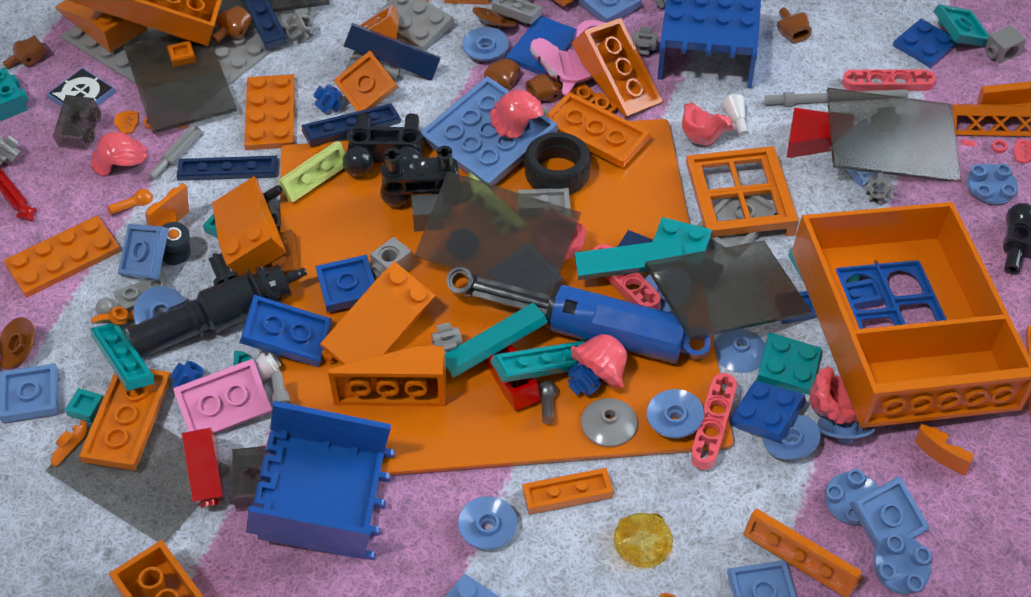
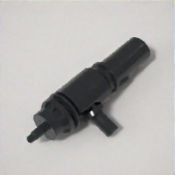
[127,253,307,359]

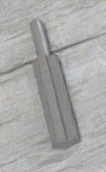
[149,124,202,179]

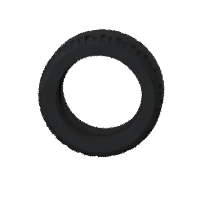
[525,132,591,195]

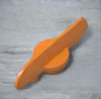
[91,306,134,326]
[51,420,87,467]

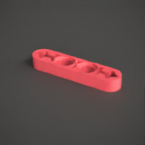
[842,69,936,91]
[593,244,661,310]
[691,373,737,470]

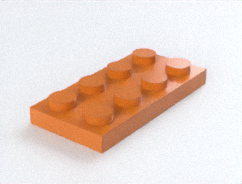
[244,74,295,150]
[546,92,650,168]
[3,215,121,298]
[79,369,172,471]

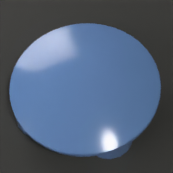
[967,163,1018,204]
[825,469,879,525]
[873,534,932,594]

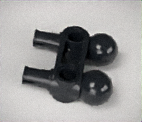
[342,113,423,177]
[380,145,463,207]
[1003,203,1031,275]

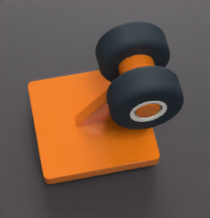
[145,183,191,265]

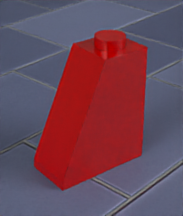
[786,107,855,158]
[181,427,225,508]

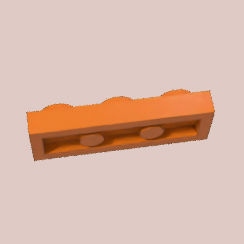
[522,468,614,515]

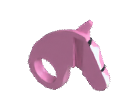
[530,20,606,96]

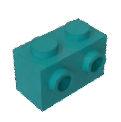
[0,67,29,121]

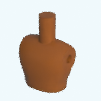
[211,6,253,43]
[776,7,812,43]
[2,35,47,70]
[484,58,521,90]
[525,73,563,102]

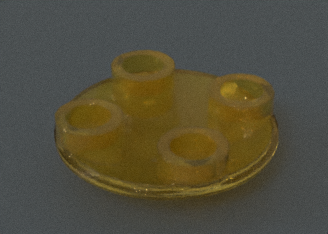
[614,513,673,568]

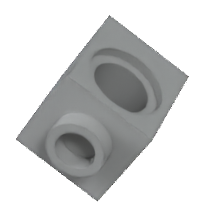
[985,26,1027,64]
[370,237,413,278]

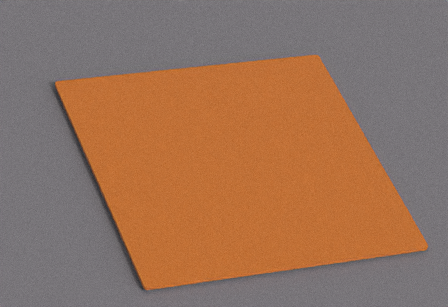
[279,119,733,475]

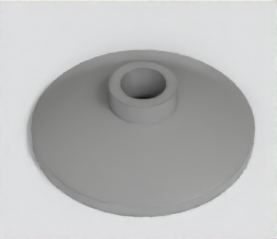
[581,398,638,447]

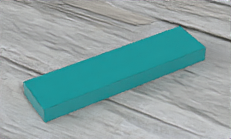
[574,239,684,280]
[445,302,548,378]
[90,323,154,391]
[490,341,585,383]

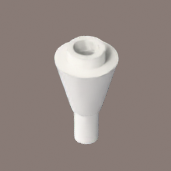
[721,94,749,135]
[255,352,281,381]

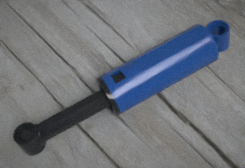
[446,267,711,364]

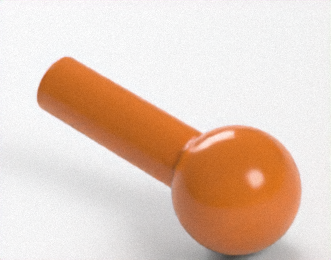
[107,189,153,215]

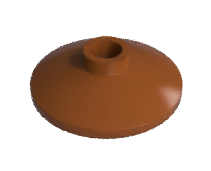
[472,7,516,29]
[0,317,35,370]

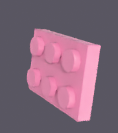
[173,359,272,434]

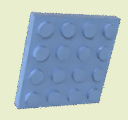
[421,76,558,189]

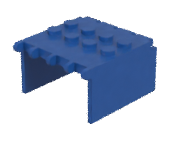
[657,0,761,88]
[246,401,395,560]

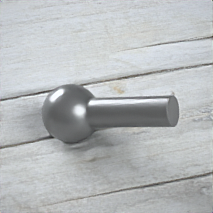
[538,381,558,425]

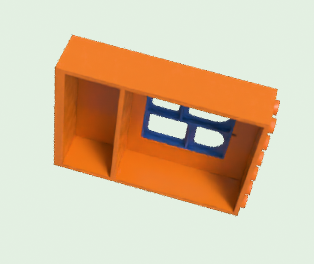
[792,202,1031,428]

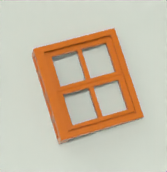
[686,146,799,237]

